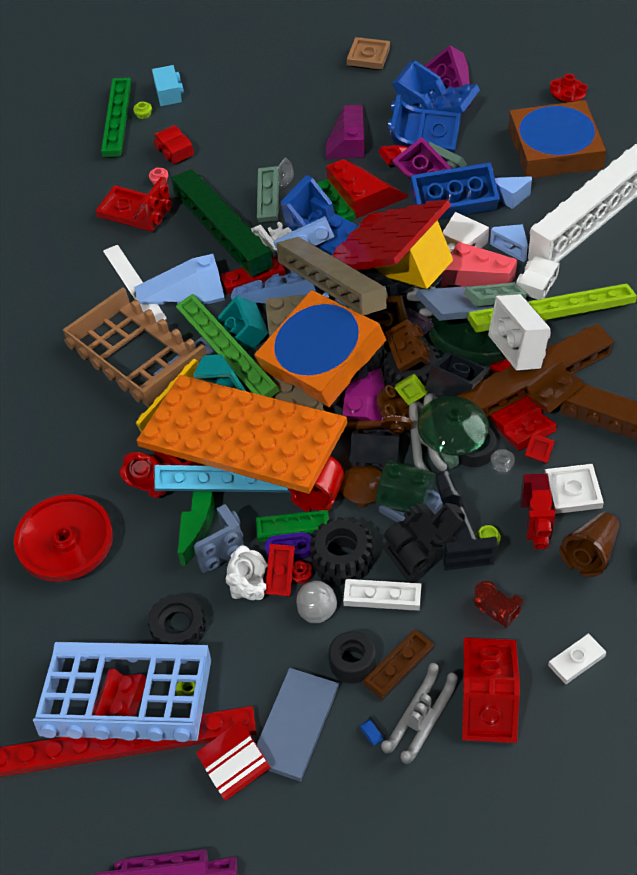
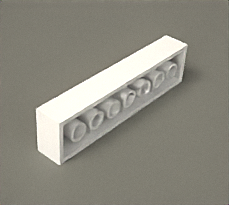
[528,144,637,263]

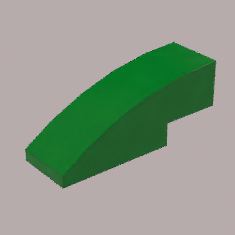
[178,491,215,566]

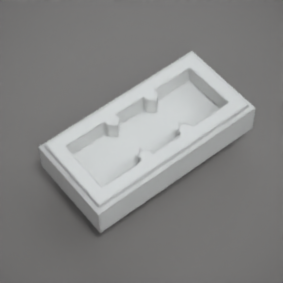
[548,633,606,685]

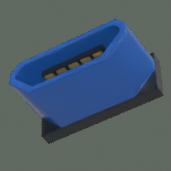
[359,716,386,746]

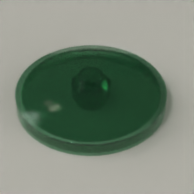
[429,316,507,363]

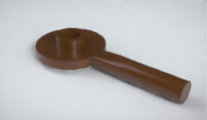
[344,416,414,433]

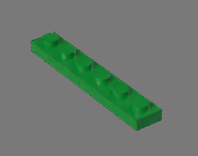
[101,78,132,157]

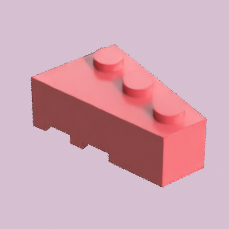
[441,242,517,287]

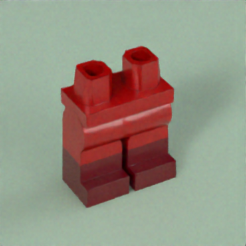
[520,473,555,549]

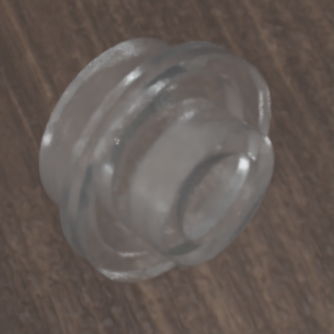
[491,449,515,472]

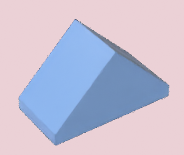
[495,177,532,209]
[490,224,528,262]

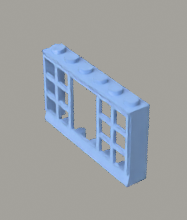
[33,642,211,742]

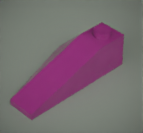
[342,367,387,430]

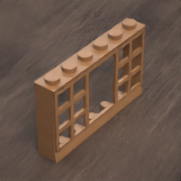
[63,288,207,407]

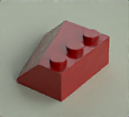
[326,159,408,219]

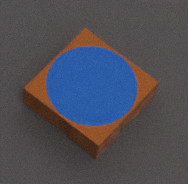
[508,100,606,179]

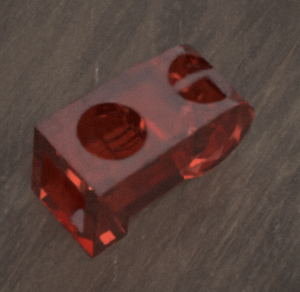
[474,581,524,628]

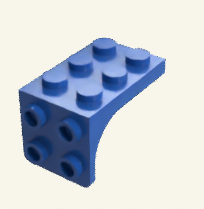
[388,95,461,153]

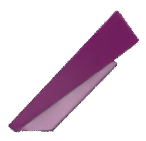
[94,849,238,875]

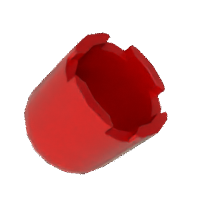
[288,456,344,512]

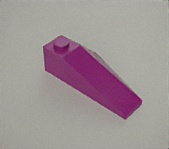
[424,45,471,109]
[326,105,364,159]
[392,137,452,178]

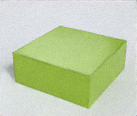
[395,374,428,405]

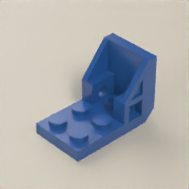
[392,61,480,113]
[280,175,359,255]

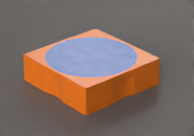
[254,290,386,407]

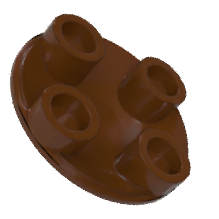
[377,385,409,418]
[340,465,387,508]

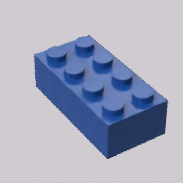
[409,162,500,219]

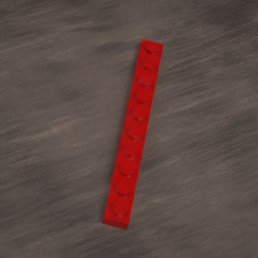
[0,706,257,777]

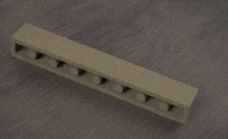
[276,237,387,315]

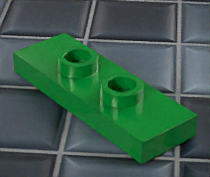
[256,510,329,542]

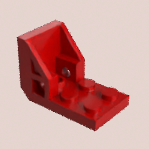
[462,638,520,743]

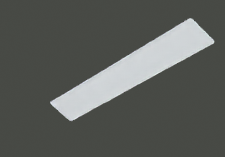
[103,245,166,322]

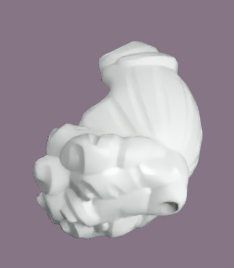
[226,545,268,600]

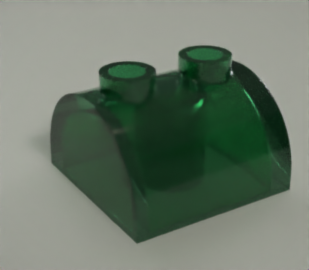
[375,460,436,513]

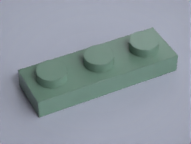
[257,166,279,223]
[464,282,527,307]

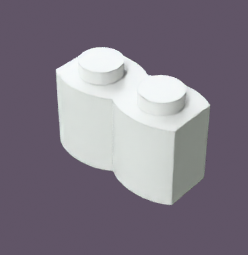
[516,256,560,300]

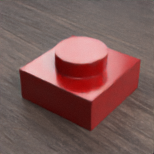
[524,433,555,464]

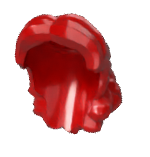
[119,452,173,499]

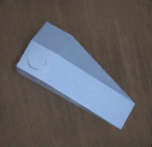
[134,254,225,305]

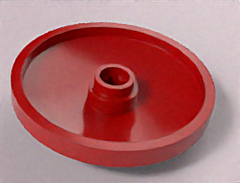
[14,494,113,582]

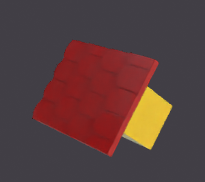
[331,200,453,289]

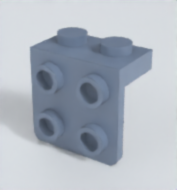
[194,504,244,573]

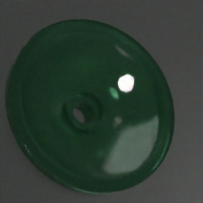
[417,396,489,456]

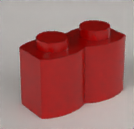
[153,125,194,164]

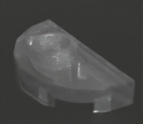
[278,157,294,190]

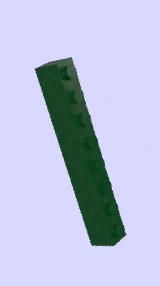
[171,169,273,277]

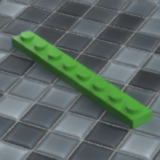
[176,293,280,397]

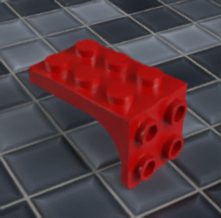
[96,177,172,232]

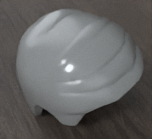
[296,581,337,623]

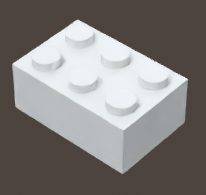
[488,294,550,370]

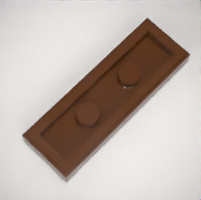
[363,629,435,701]

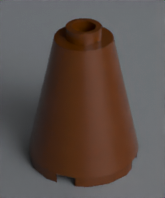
[559,512,620,577]

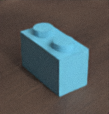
[152,65,184,106]

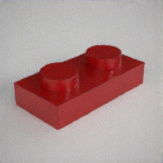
[265,544,295,597]

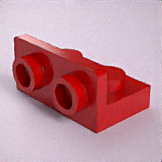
[92,669,147,717]

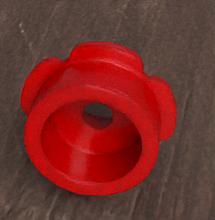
[292,560,312,584]

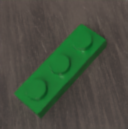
[317,179,356,222]

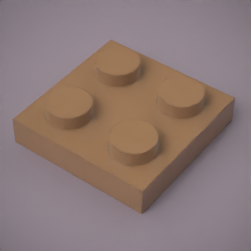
[347,37,390,69]

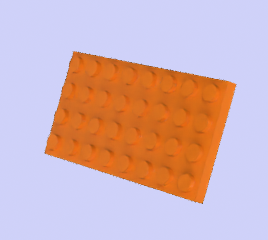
[136,375,348,494]

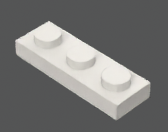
[343,579,421,611]

